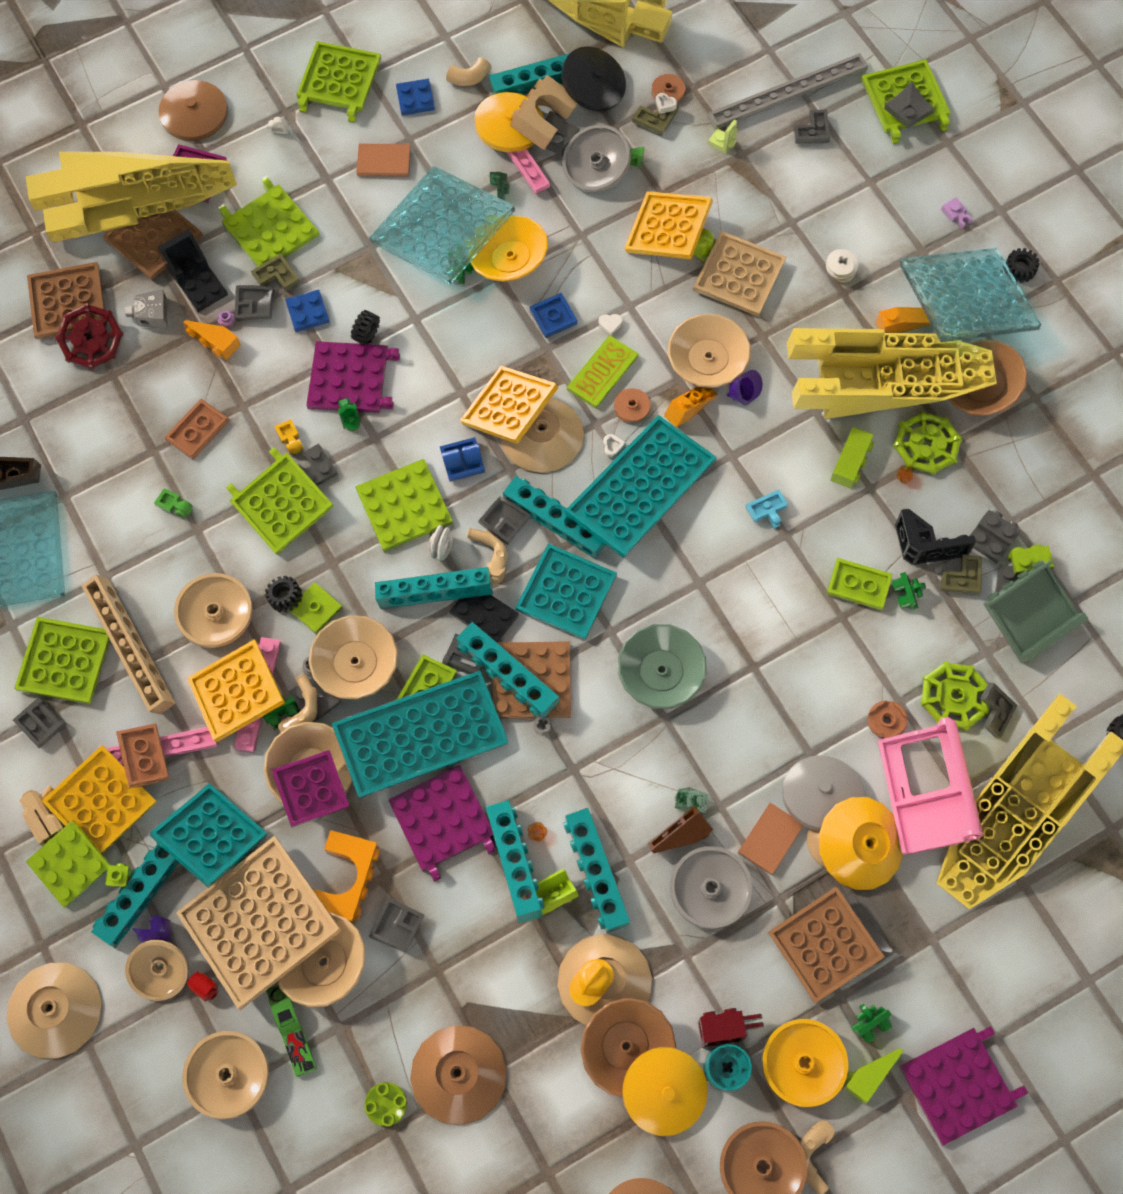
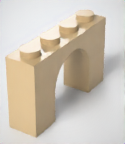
[510,75,577,150]

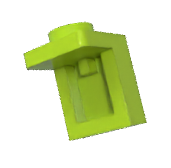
[105,863,133,887]

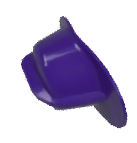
[726,370,763,406]

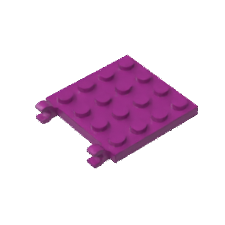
[306,341,400,413]
[388,765,496,881]
[899,1026,1028,1146]

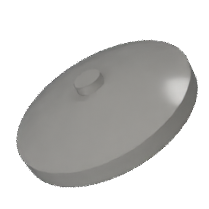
[562,125,631,193]
[782,756,864,831]
[670,846,753,930]

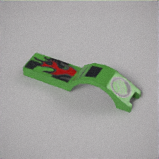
[266,985,317,1077]

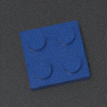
[396,78,435,116]
[285,289,329,332]
[529,293,578,338]

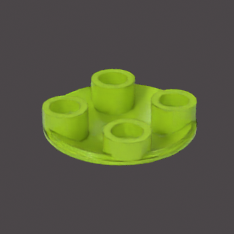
[364,1082,407,1127]

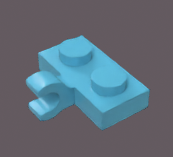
[746,489,788,529]

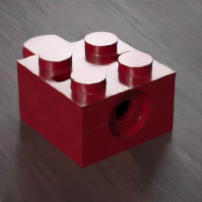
[697,1008,764,1048]

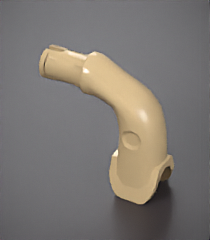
[467,528,508,583]
[278,674,318,733]
[800,1120,835,1194]

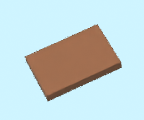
[356,143,411,177]
[164,398,229,460]
[116,723,169,789]
[738,803,803,875]

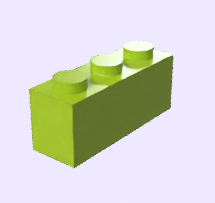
[830,427,875,489]

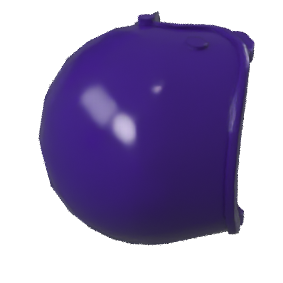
[132,915,172,943]

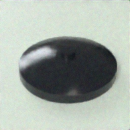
[561,46,626,112]

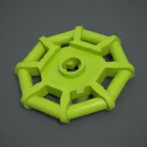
[893,411,963,475]
[920,661,990,731]

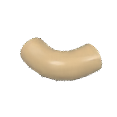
[446,58,492,86]

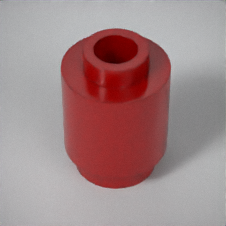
[187,971,219,1002]

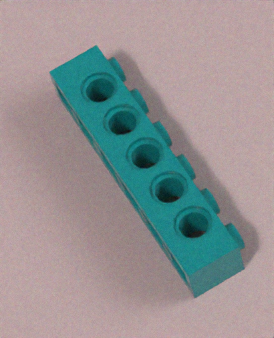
[489,53,570,95]
[503,476,606,559]
[375,567,493,609]
[456,622,559,719]
[486,800,545,924]
[563,808,630,933]
[91,842,179,949]

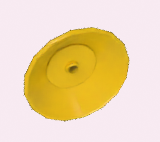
[469,215,548,282]
[819,797,903,890]

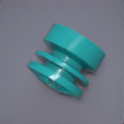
[704,1044,752,1091]

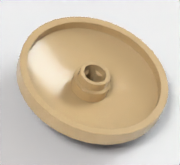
[174,573,253,648]
[182,1031,269,1119]

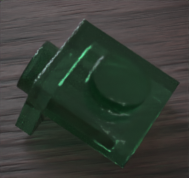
[489,171,510,201]
[675,787,709,814]

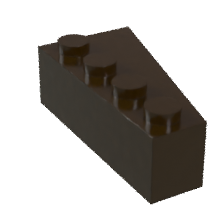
[0,457,41,490]

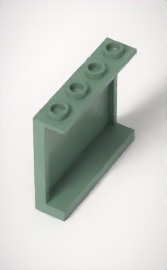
[983,560,1088,662]

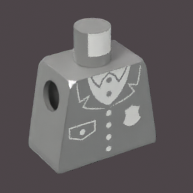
[125,289,168,328]

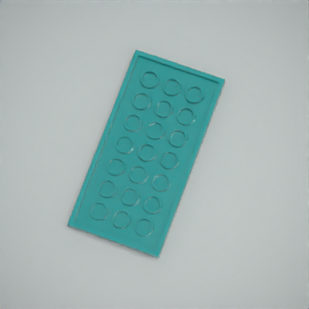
[565,415,717,558]
[331,670,509,799]

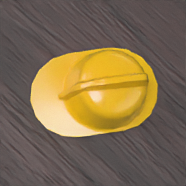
[569,959,614,1006]

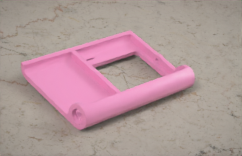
[878,717,983,854]

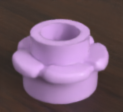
[217,310,235,327]

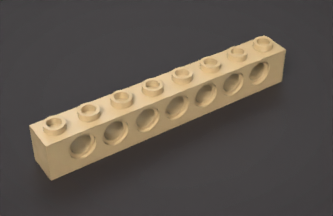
[81,575,176,714]

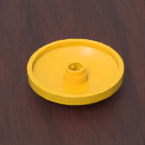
[475,92,543,152]
[762,1019,848,1108]
[622,1047,708,1136]

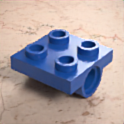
[439,437,485,482]

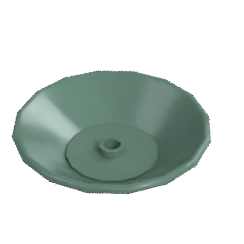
[618,624,707,709]

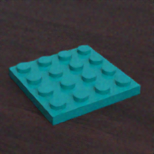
[515,543,617,640]
[150,783,267,888]

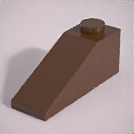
[648,806,713,853]

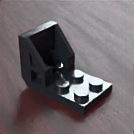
[158,229,228,312]
[895,509,976,565]

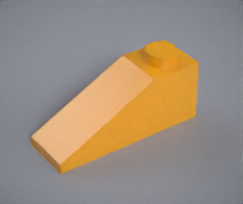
[876,307,933,333]

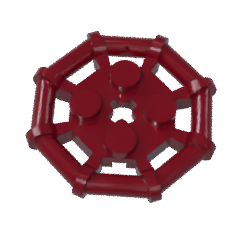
[55,303,124,370]

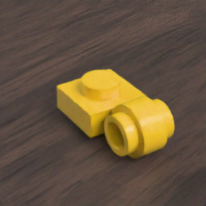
[274,419,304,455]

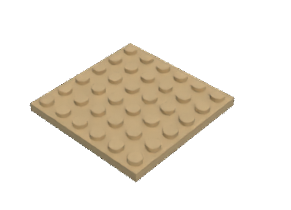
[176,836,342,1010]

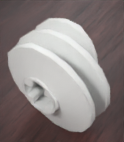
[826,249,858,283]
[429,525,454,561]

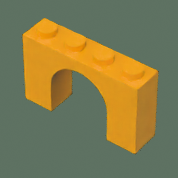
[313,830,381,925]

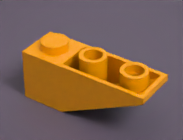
[183,320,241,360]
[664,386,718,428]

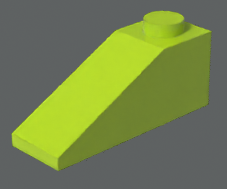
[843,1048,904,1104]

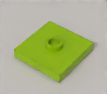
[288,582,343,634]

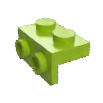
[1007,544,1054,575]
[536,869,579,915]

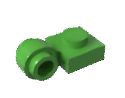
[154,488,193,519]

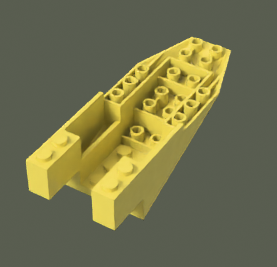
[548,0,672,48]
[26,152,237,243]
[787,328,997,419]
[936,694,1123,909]

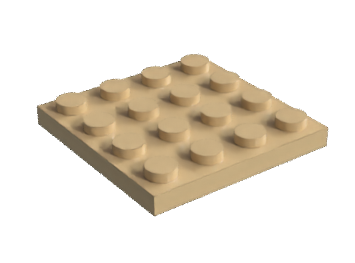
[693,231,786,317]

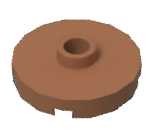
[652,74,685,103]
[614,388,650,423]
[867,700,907,739]

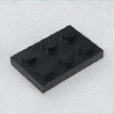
[449,595,519,643]

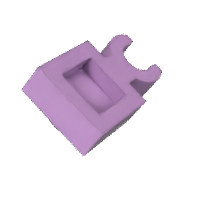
[941,197,973,229]

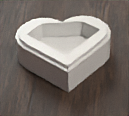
[656,93,677,114]
[268,117,289,134]
[598,314,622,336]
[603,434,626,459]

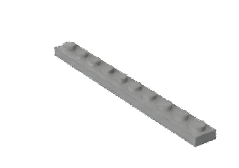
[708,53,868,130]

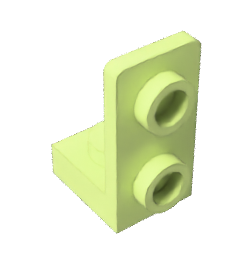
[708,120,738,154]

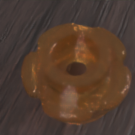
[897,465,913,484]
[527,822,547,842]

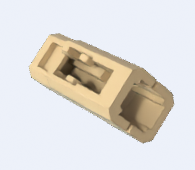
[19,785,64,847]

